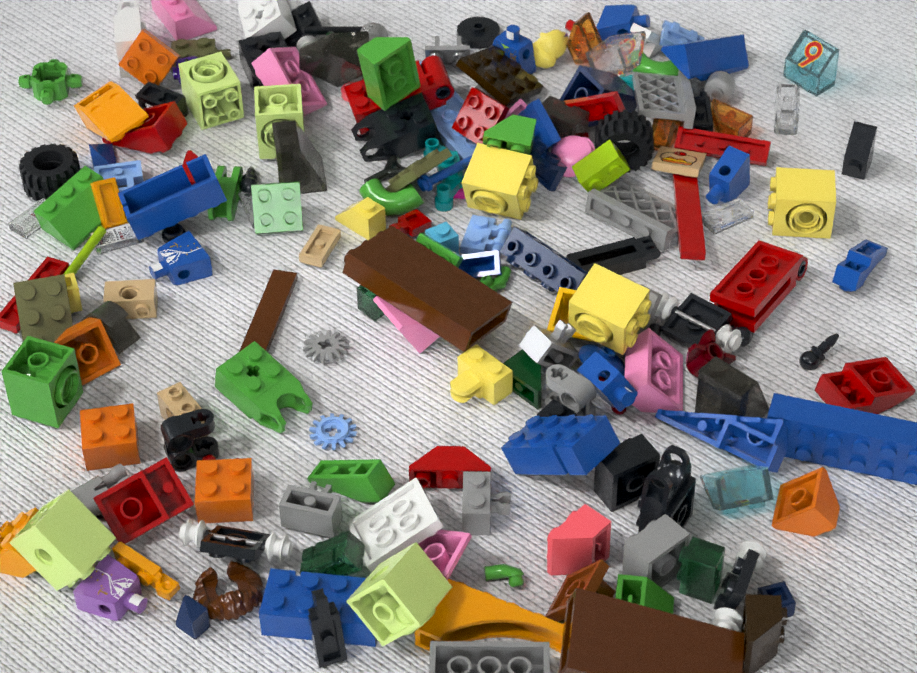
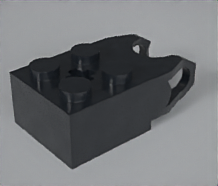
[238,32,287,90]
[351,92,442,162]
[636,445,696,533]

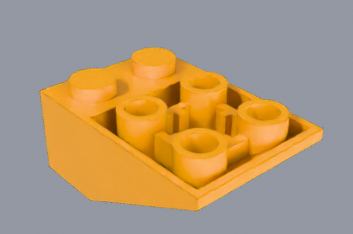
[74,81,149,142]

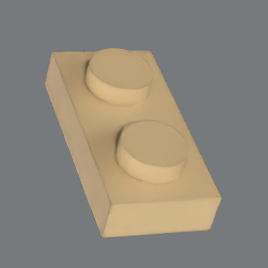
[299,224,341,268]

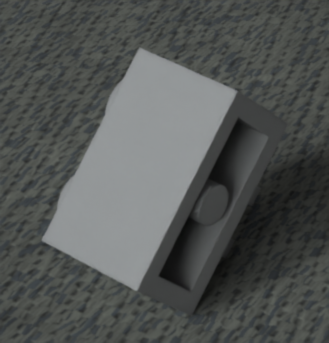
[519,320,579,369]
[462,472,510,536]
[279,481,343,538]

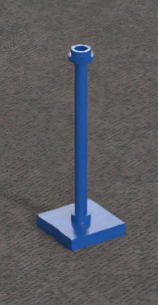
[417,99,561,192]

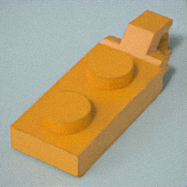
[112,541,180,600]

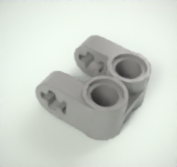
[545,364,597,416]

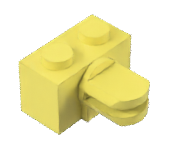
[450,344,513,405]

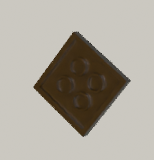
[456,46,544,106]

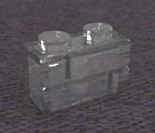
[774,84,800,135]

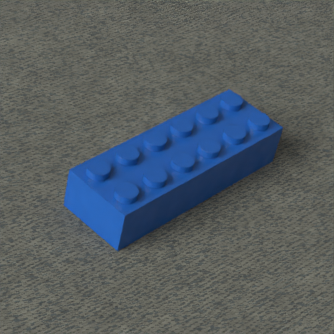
[767,393,917,485]

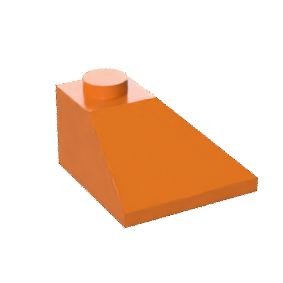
[54,317,121,386]
[771,467,840,537]

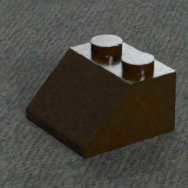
[741,594,787,673]

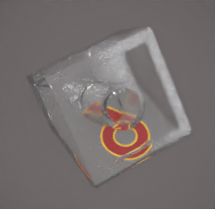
[585,31,646,77]

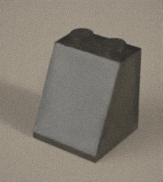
[299,31,369,87]
[272,120,327,194]
[695,356,769,418]

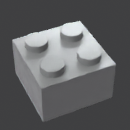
[622,514,690,588]

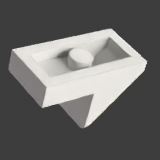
[630,23,663,59]

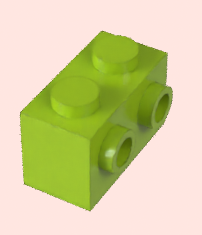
[572,139,631,192]

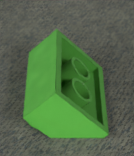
[357,37,421,111]
[33,166,104,251]

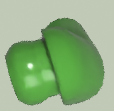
[484,564,524,587]

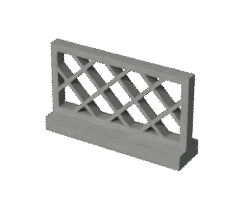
[632,70,696,129]
[585,178,678,252]

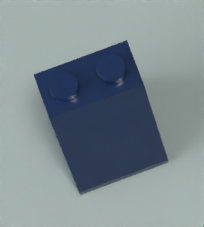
[558,65,637,128]

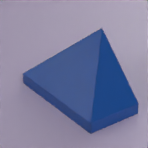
[89,144,116,168]
[459,250,502,279]

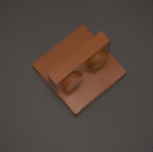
[545,559,616,622]

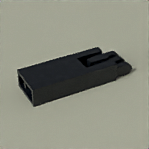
[566,236,661,275]

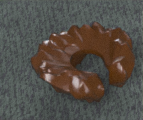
[192,561,264,622]

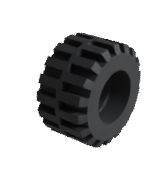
[595,110,654,173]
[19,143,80,203]

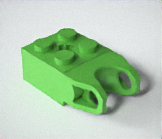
[215,341,313,433]

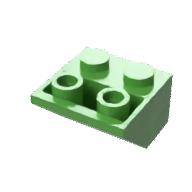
[483,114,537,155]
[616,574,674,614]

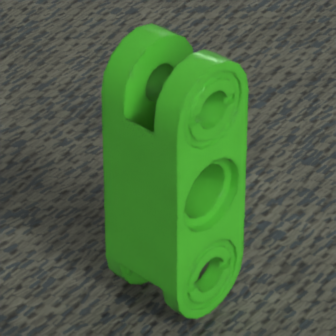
[208,166,243,221]

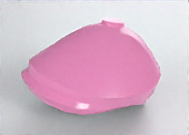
[551,136,595,177]

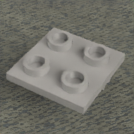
[425,36,470,67]

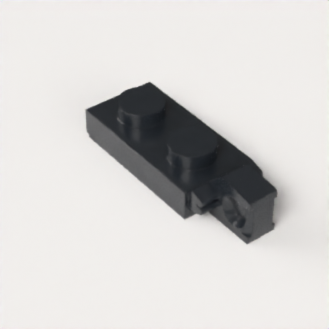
[308,588,347,668]

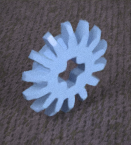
[309,413,357,450]

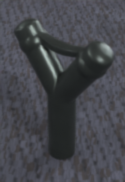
[364,156,406,183]

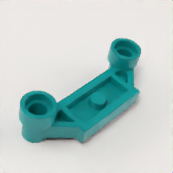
[423,138,464,212]

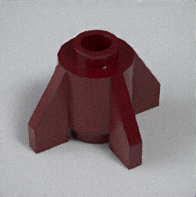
[686,329,736,379]

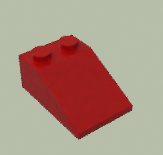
[102,101,188,153]

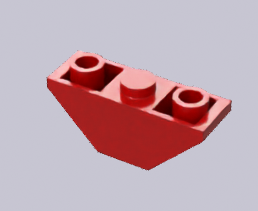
[409,446,491,489]

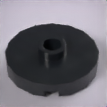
[457,16,500,49]

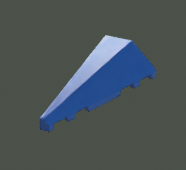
[655,409,788,473]

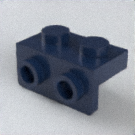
[530,140,567,191]

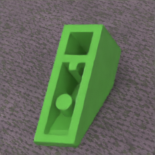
[307,459,395,503]

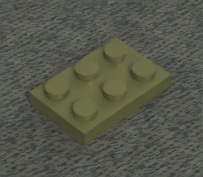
[385,148,452,192]
[13,274,73,343]

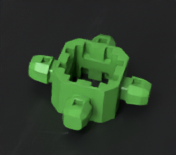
[18,59,83,105]

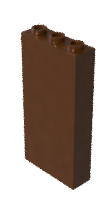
[342,226,513,352]
[558,588,746,673]

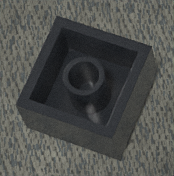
[594,434,660,512]

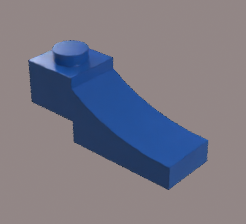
[832,239,888,292]

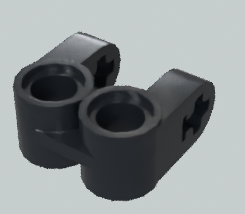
[160,409,219,472]

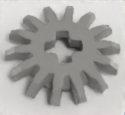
[303,330,349,364]

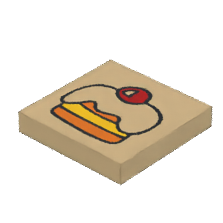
[652,146,706,178]

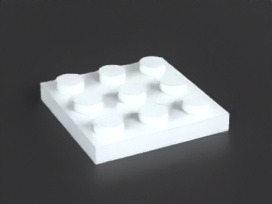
[347,478,444,573]

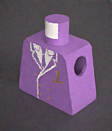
[73,555,148,621]

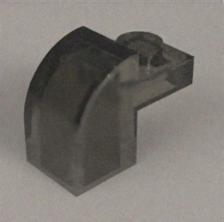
[81,301,141,354]

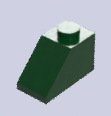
[503,349,542,410]

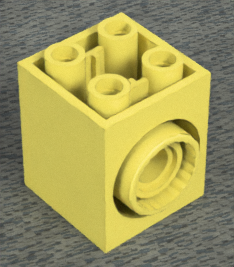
[461,143,538,220]
[768,167,836,239]
[569,263,651,355]

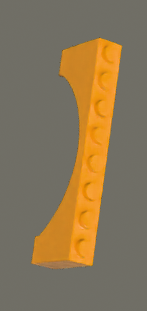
[415,579,564,653]

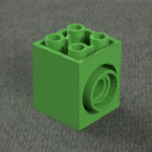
[1,336,84,428]

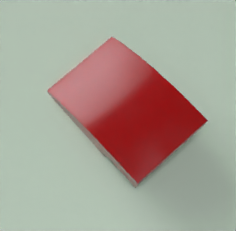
[815,357,916,414]
[93,457,194,544]

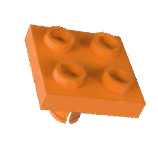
[118,28,180,86]

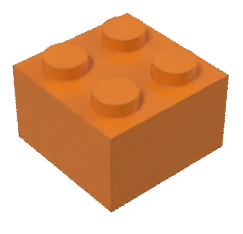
[80,403,141,471]
[195,458,254,524]

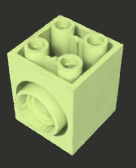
[178,52,244,130]
[254,84,306,159]
[9,489,116,591]
[346,542,452,646]

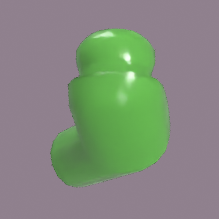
[480,266,512,291]

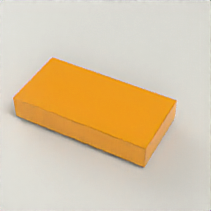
[90,177,128,229]

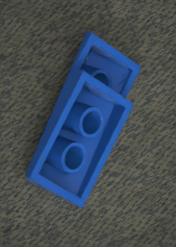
[661,34,749,82]

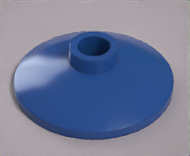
[578,344,625,379]

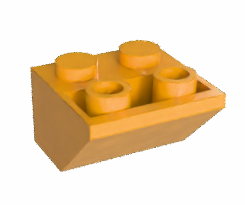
[0,507,39,578]

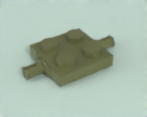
[171,38,231,72]

